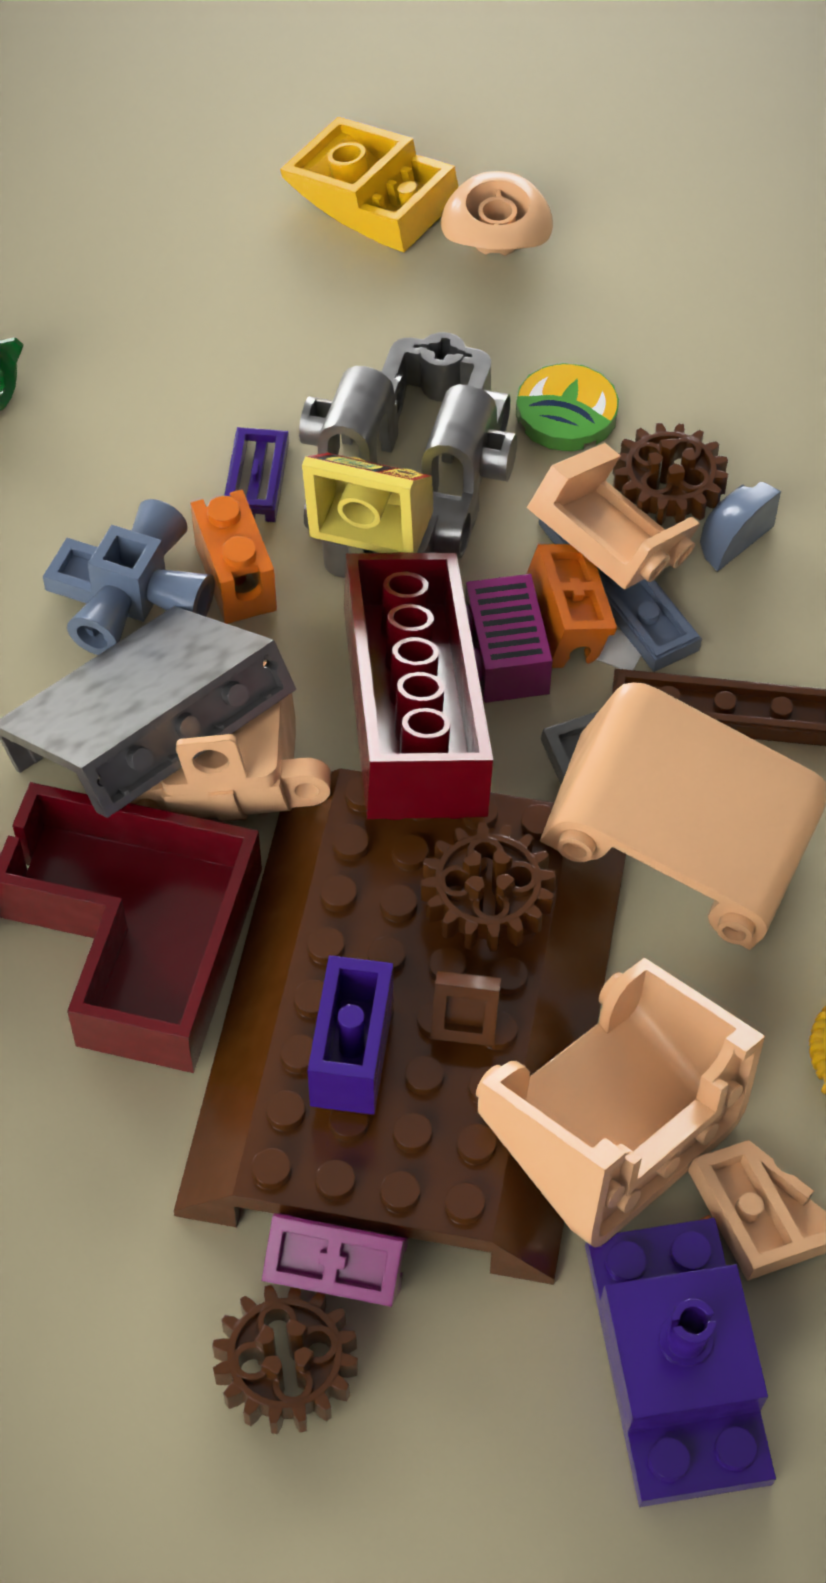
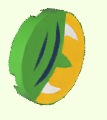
[515,363,619,452]

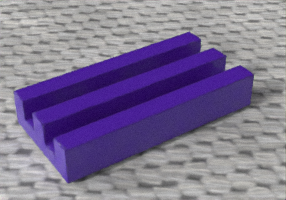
[224,427,289,522]

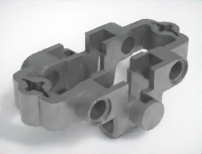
[299,332,517,578]

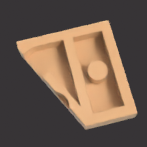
[688,1140,826,1281]

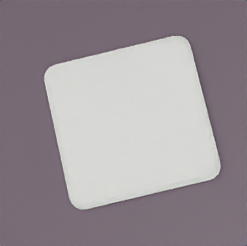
[596,629,641,670]

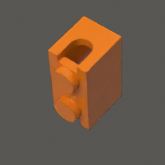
[190,489,277,624]

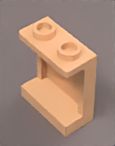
[527,443,700,590]

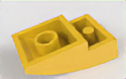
[280,117,458,252]

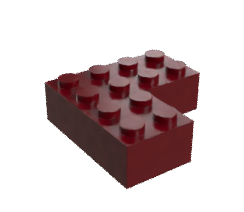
[0,782,262,1073]

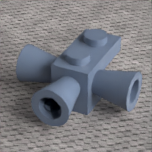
[43,499,215,655]

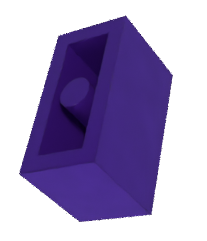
[307,955,394,1115]

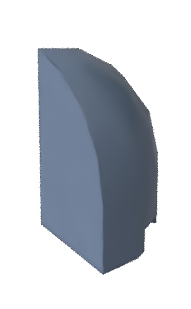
[700,482,781,572]

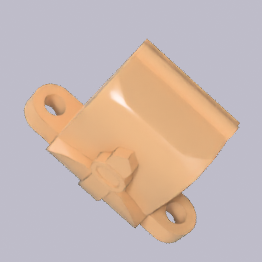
[130,662,331,822]

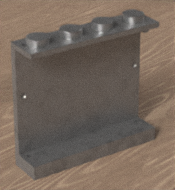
[0,606,297,818]

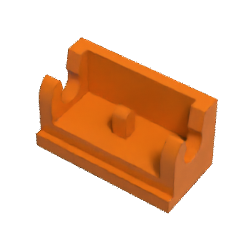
[526,544,617,668]

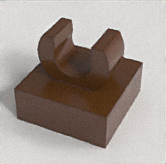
[430,971,501,1046]

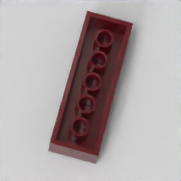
[344,553,493,820]

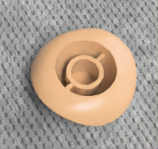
[441,171,553,256]

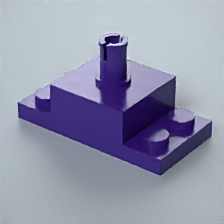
[585,1218,776,1508]

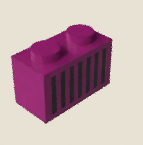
[465,574,553,703]

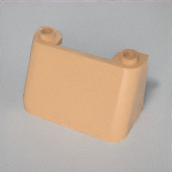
[540,682,826,950]
[476,957,765,1248]

